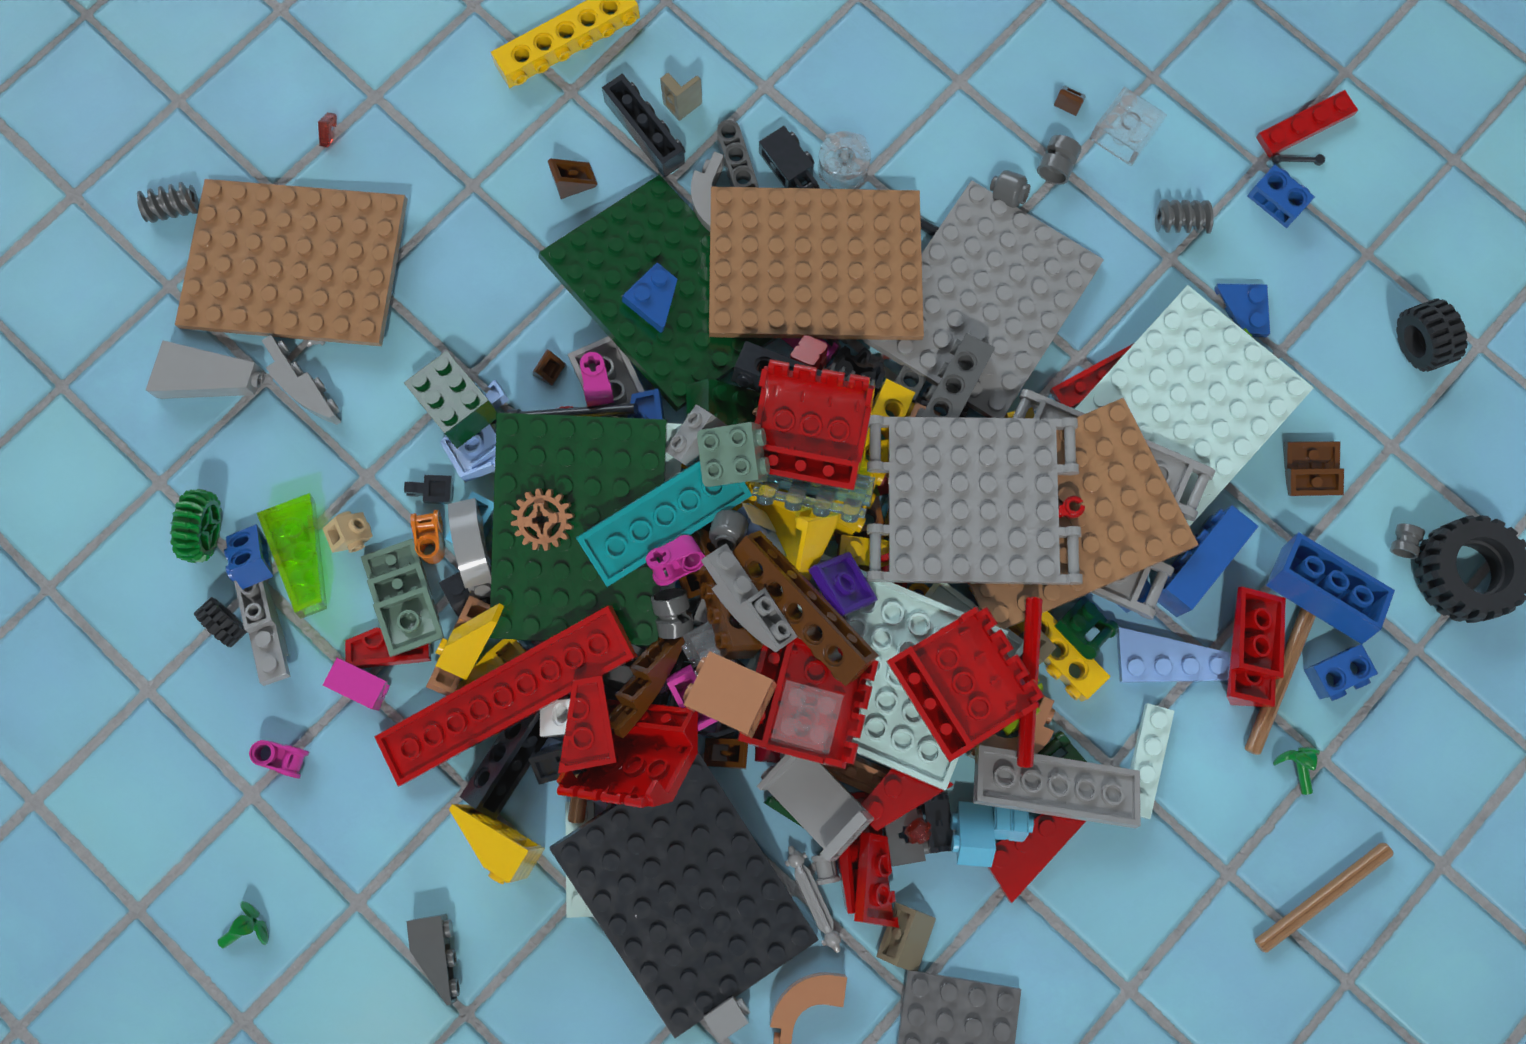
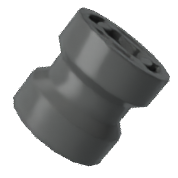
[1390,523,1425,559]

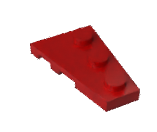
[558,675,617,773]

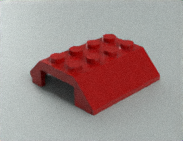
[755,359,875,490]
[886,607,1044,763]
[738,637,879,769]
[556,699,698,808]

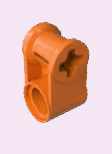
[410,509,445,564]

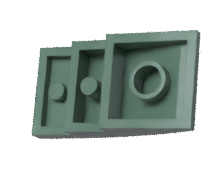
[361,538,444,657]

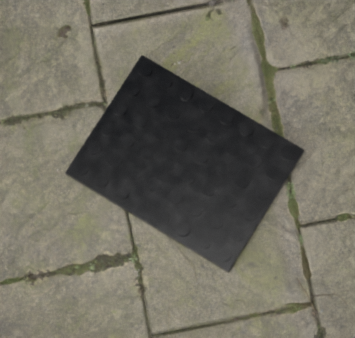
[549,752,819,1038]

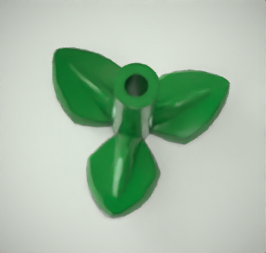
[1273,747,1320,795]
[217,901,268,949]

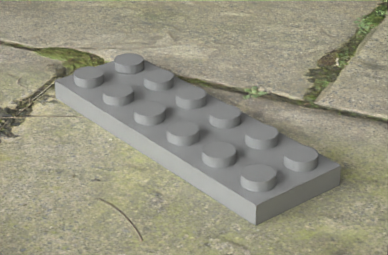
[973,745,1141,828]

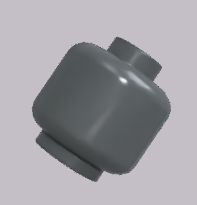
[990,170,1031,208]
[709,509,749,551]

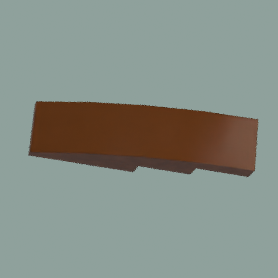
[609,636,687,738]

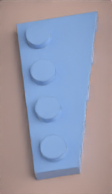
[1116,627,1230,683]

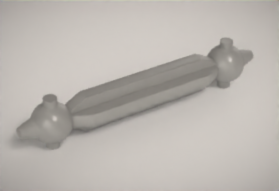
[785,846,844,953]

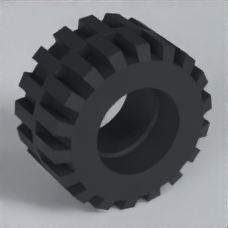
[1396,298,1468,372]

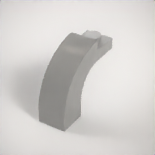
[691,151,724,231]
[448,498,492,599]

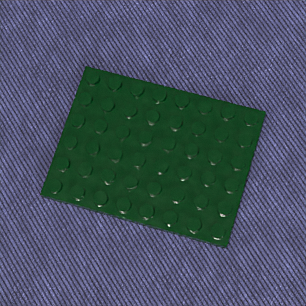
[538,175,777,412]
[489,413,668,646]

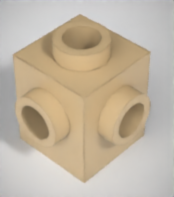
[322,511,373,553]

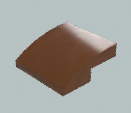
[1284,441,1344,496]

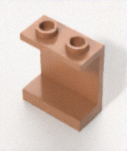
[683,651,777,738]

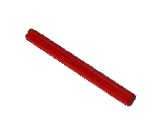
[1017,597,1043,768]

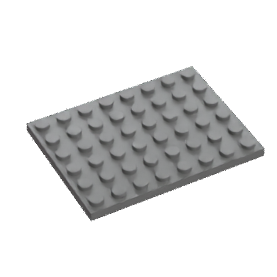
[863,180,1104,418]

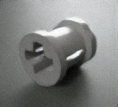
[811,854,841,885]

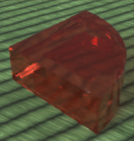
[318,112,337,147]

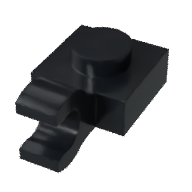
[404,475,453,504]

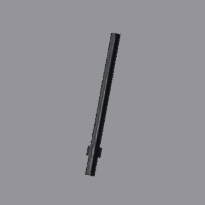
[491,403,638,424]

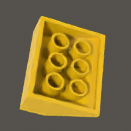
[449,804,545,885]

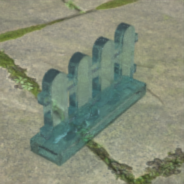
[752,474,875,523]

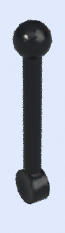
[1272,154,1325,166]

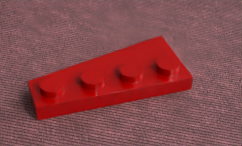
[987,814,1086,903]

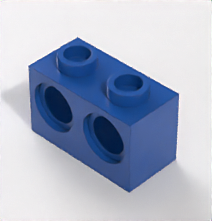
[1247,164,1315,228]
[224,524,274,590]
[1304,644,1378,701]

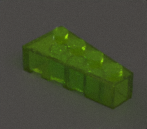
[257,493,327,619]

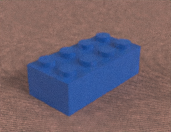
[1158,505,1259,617]
[1266,532,1395,644]

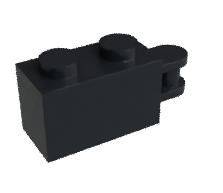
[759,126,820,189]

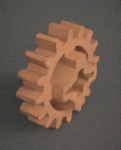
[511,488,575,551]

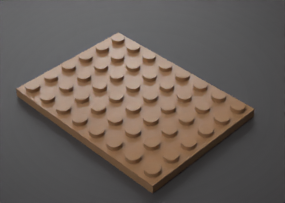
[175,179,408,347]
[709,187,924,340]
[968,397,1198,630]

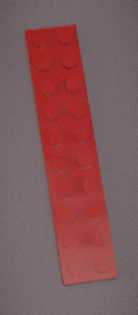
[374,605,638,787]

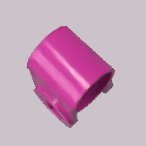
[580,352,614,408]
[646,535,705,586]
[249,740,309,779]

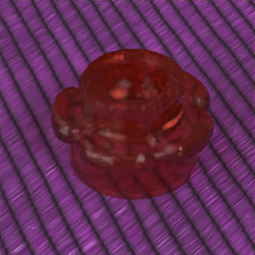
[905,818,931,845]

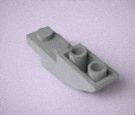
[262,335,341,425]
[701,544,798,652]
[234,580,291,686]

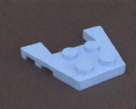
[440,380,509,482]

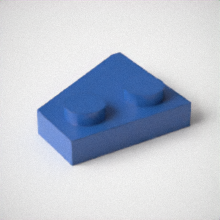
[622,263,677,333]
[1214,284,1270,337]

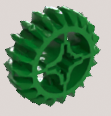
[170,489,223,563]

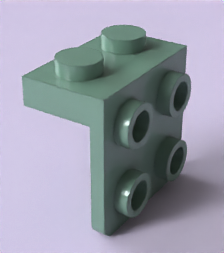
[697,422,770,487]

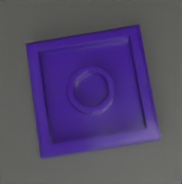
[809,552,878,617]

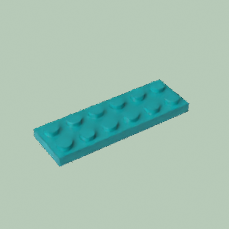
[576,460,752,587]

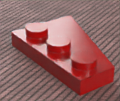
[345,627,431,669]
[861,768,954,832]
[854,833,899,928]

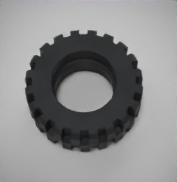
[1414,515,1526,623]

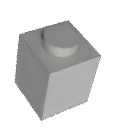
[703,996,750,1043]

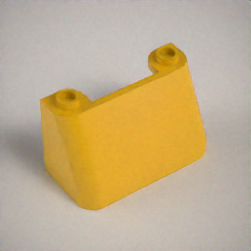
[732,479,840,582]

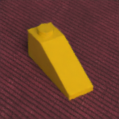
[435,603,504,680]

